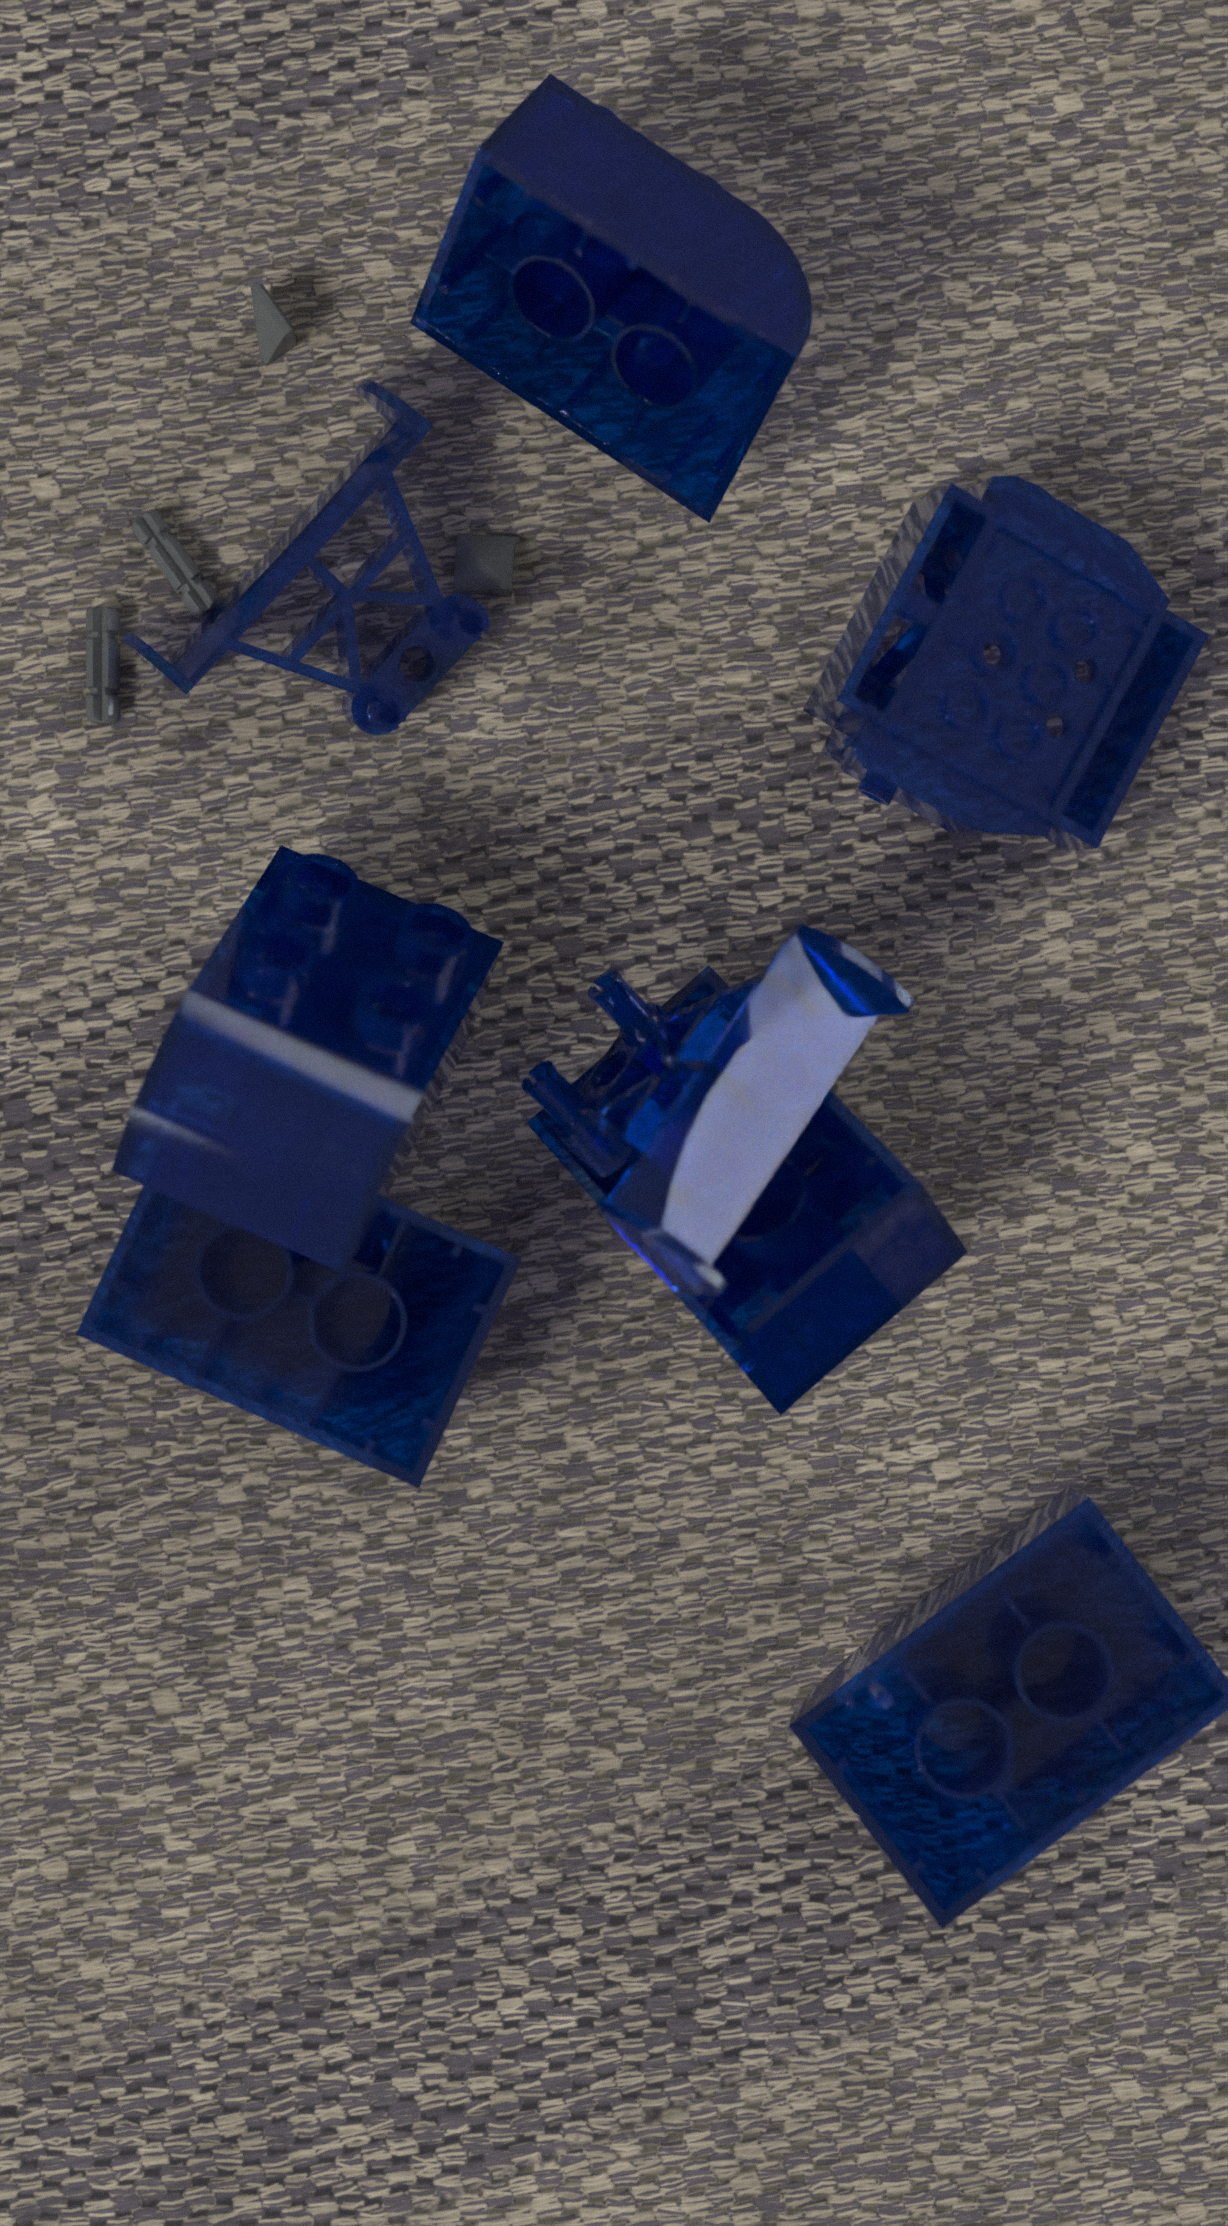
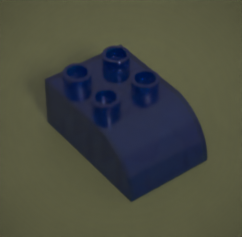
[410,73,812,523]
[111,845,504,1274]
[527,965,968,1415]
[76,1105,522,1488]
[789,1486,1228,1929]

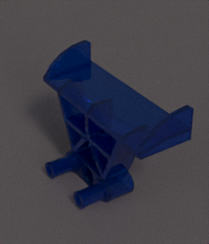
[122,379,490,736]
[521,924,915,1295]

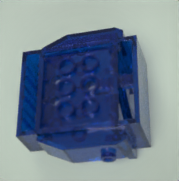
[803,476,1210,851]

